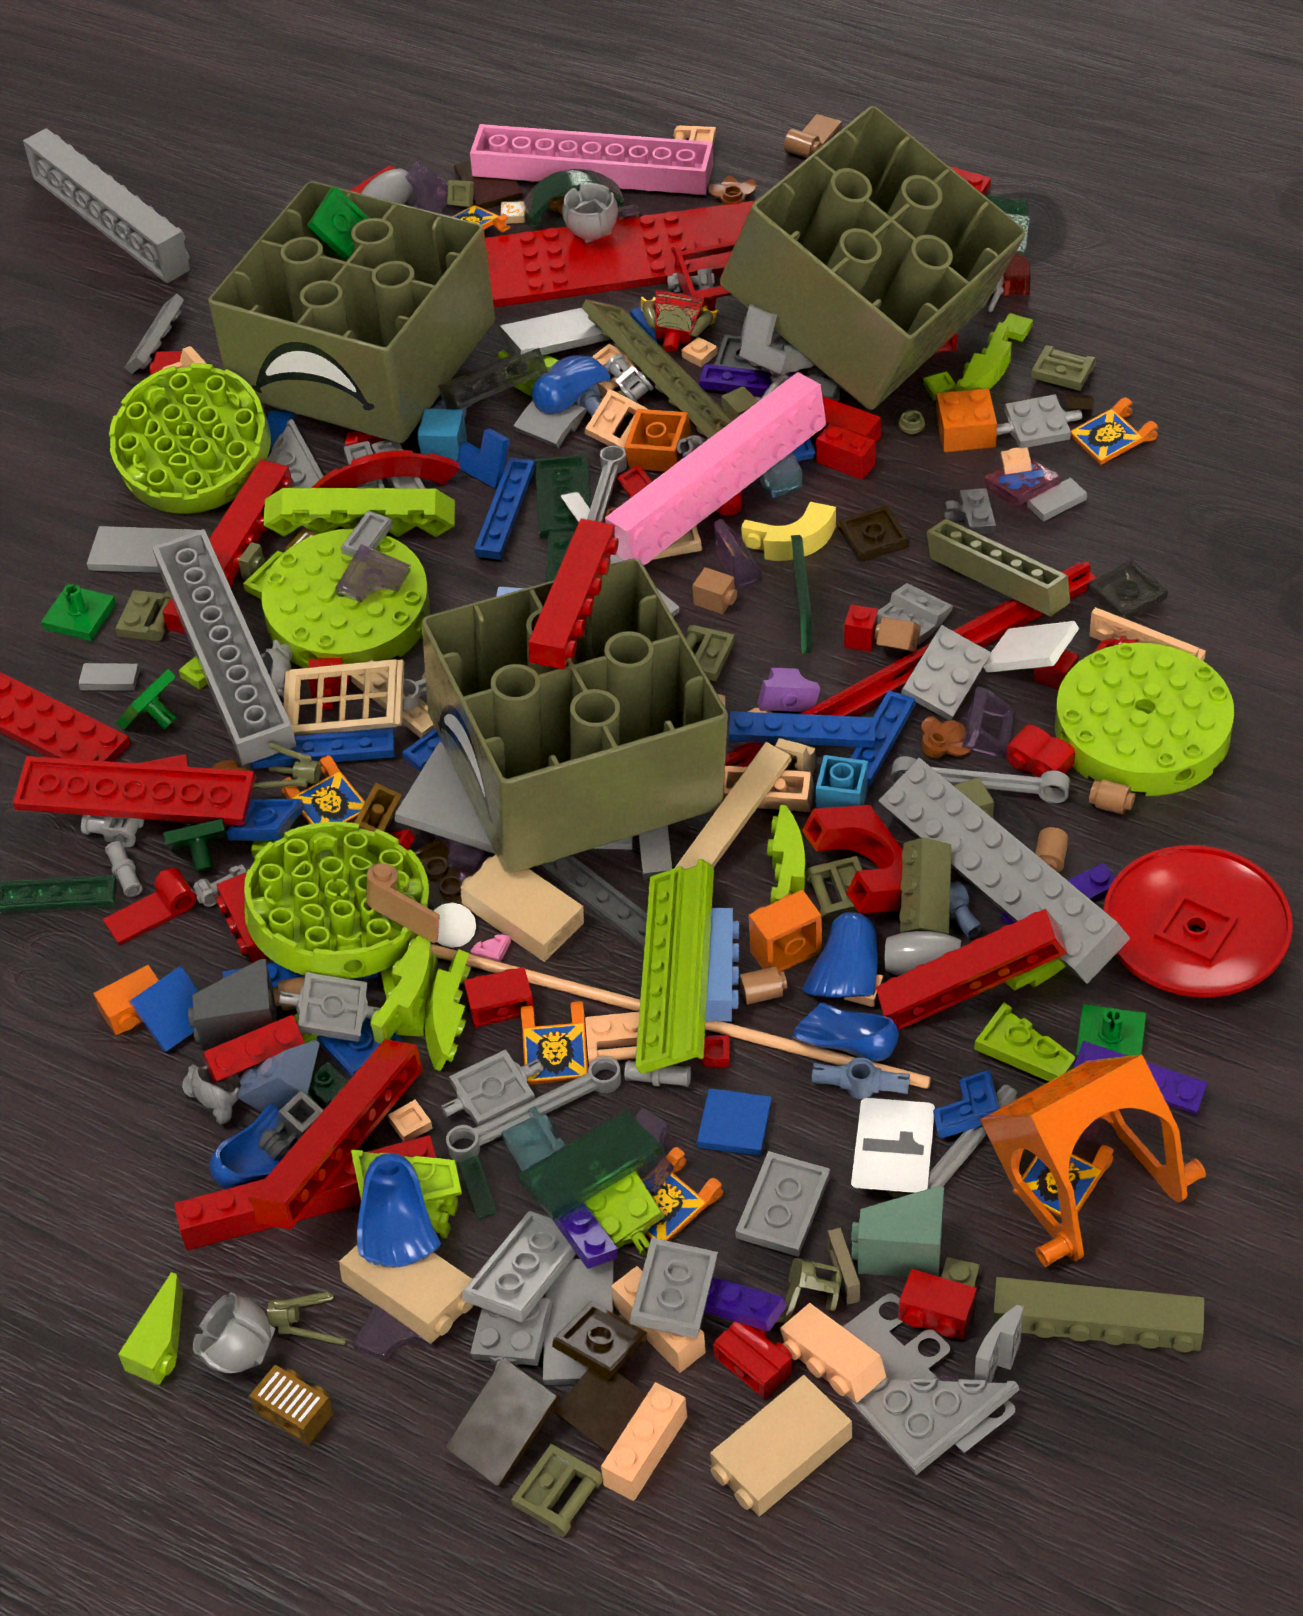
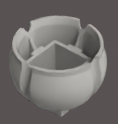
[562,183,618,243]
[193,1292,276,1373]

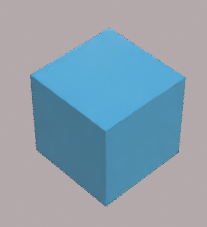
[418,409,467,462]
[816,755,868,809]

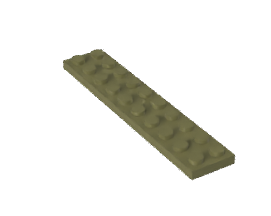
[581,299,733,439]

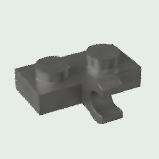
[944,488,996,534]

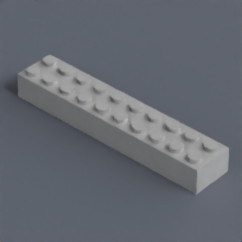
[23,128,190,283]
[152,529,297,766]
[878,758,1130,984]

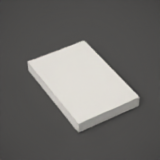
[983,621,1079,672]

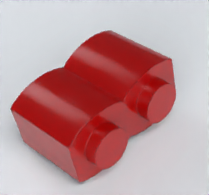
[1007,724,1075,777]

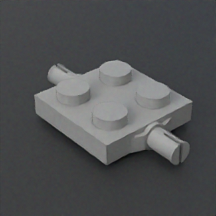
[997,394,1082,448]
[278,972,381,1042]
[441,1049,543,1127]
[470,1297,553,1372]

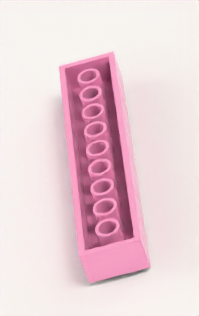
[470,124,714,195]
[605,372,826,566]

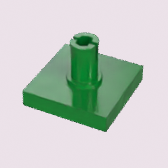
[307,186,369,260]
[41,584,116,641]
[116,669,177,730]
[1075,1004,1146,1062]

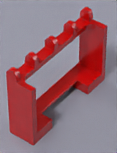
[673,236,737,312]

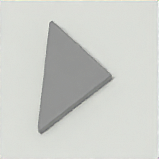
[267,419,324,488]
[395,742,496,854]
[843,1377,1019,1475]

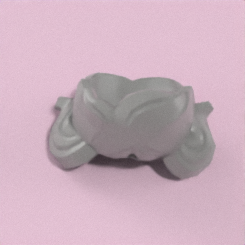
[261,639,292,701]
[182,1064,240,1126]

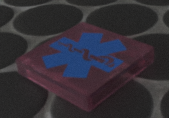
[984,458,1060,506]

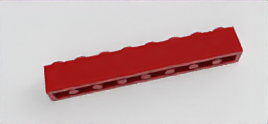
[162,459,294,635]
[250,1039,423,1230]
[174,1135,436,1251]

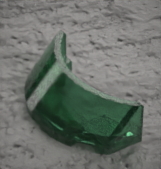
[524,169,624,226]

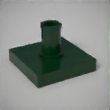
[163,819,228,872]

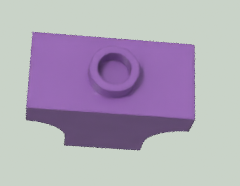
[757,668,820,712]

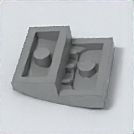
[513,401,587,448]
[878,583,953,645]
[974,1305,1024,1383]

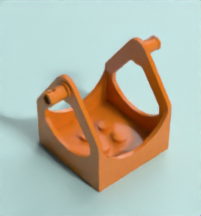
[980,1054,1206,1267]

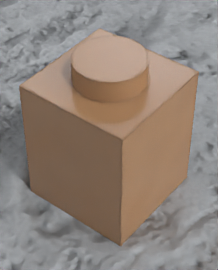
[692,567,737,614]
[875,617,921,653]

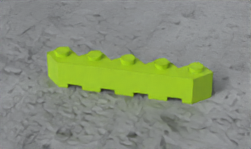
[264,488,455,537]

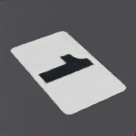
[851,1098,935,1193]

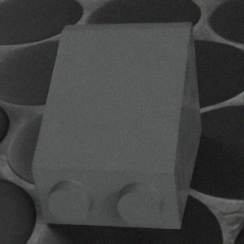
[188,959,278,1051]

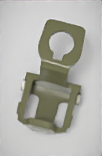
[776,1258,842,1323]

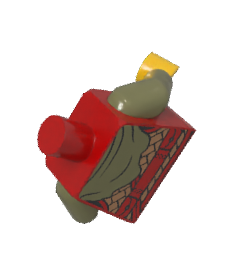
[641,289,718,353]

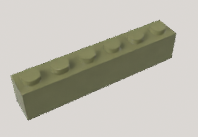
[927,519,1070,617]
[993,1277,1204,1352]

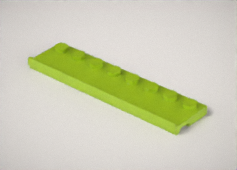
[635,859,714,1074]

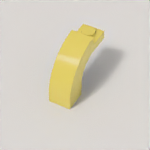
[741,502,836,561]

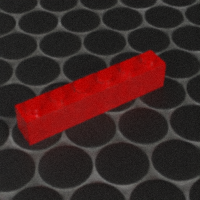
[528,518,619,670]
[876,908,1067,1031]

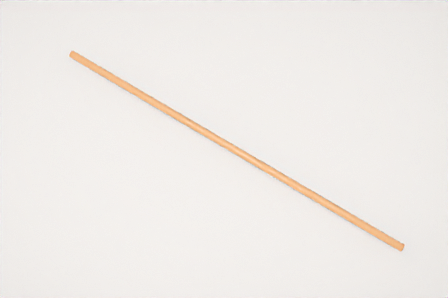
[431,944,931,1089]

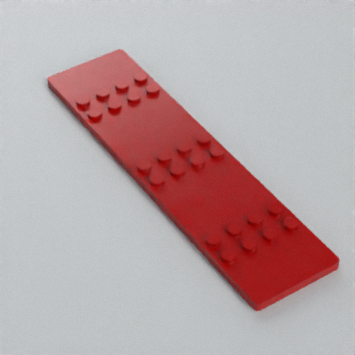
[485,200,757,308]

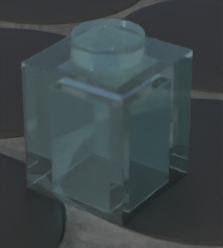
[760,454,802,498]

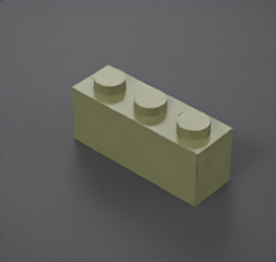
[900,837,951,934]

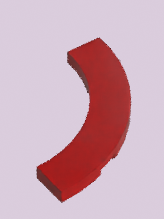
[312,450,460,488]

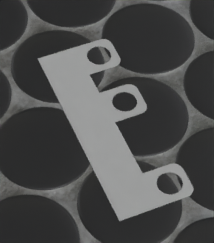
[843,1293,1015,1453]

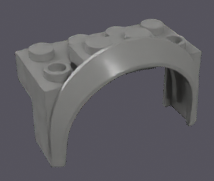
[739,304,815,376]

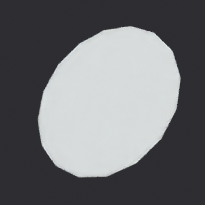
[434,903,476,948]

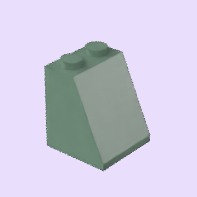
[851,1186,944,1278]

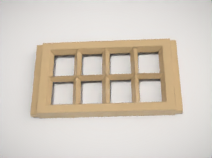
[283,659,405,736]

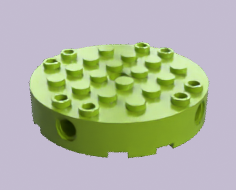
[109,363,271,514]
[261,529,430,668]
[1055,643,1234,796]
[244,822,429,979]

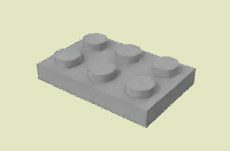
[901,625,991,720]
[735,1151,830,1257]
[630,1238,718,1339]

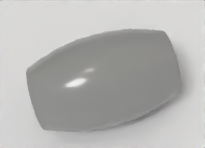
[361,168,414,204]
[885,931,962,976]

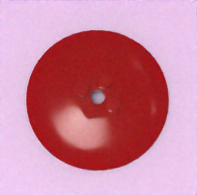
[1103,845,1293,998]

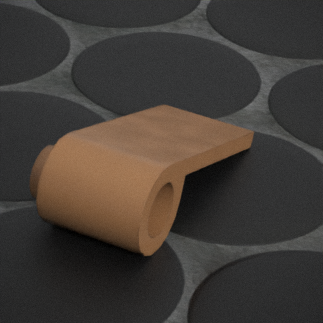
[784,114,842,158]
[366,863,440,944]

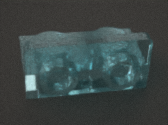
[502,1106,568,1179]

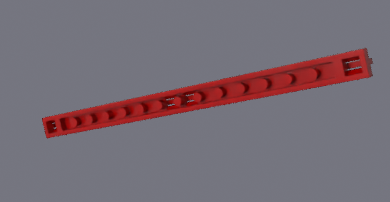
[725,562,1097,767]

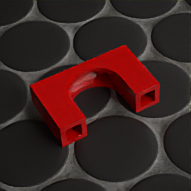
[802,805,903,914]

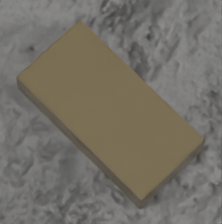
[827,1228,860,1305]

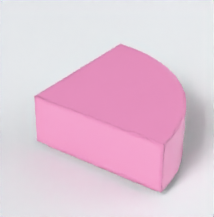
[470,935,511,962]

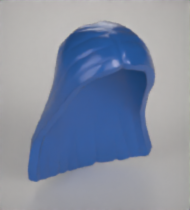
[532,355,611,414]
[802,912,878,998]
[792,1003,899,1062]
[209,1104,295,1190]
[357,1153,441,1267]

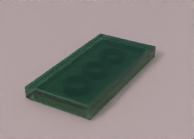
[535,454,591,539]
[791,535,812,654]
[517,1110,663,1220]

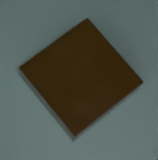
[1066,395,1094,410]

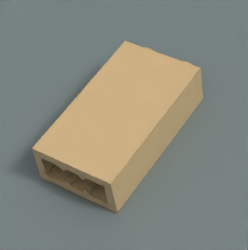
[461,854,584,962]
[339,1245,473,1344]
[710,1375,852,1517]

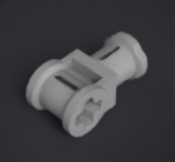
[605,353,654,403]
[81,815,144,847]

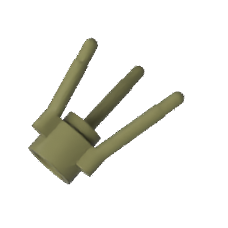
[253,743,321,789]
[267,1292,346,1345]

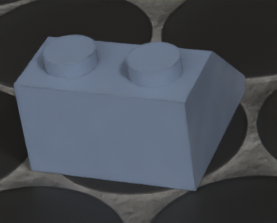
[238,1040,320,1112]

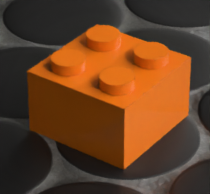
[936,388,997,452]
[624,409,693,472]
[749,889,822,972]

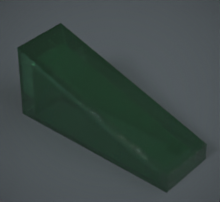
[459,1155,497,1220]

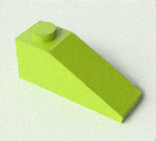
[118,1272,183,1385]

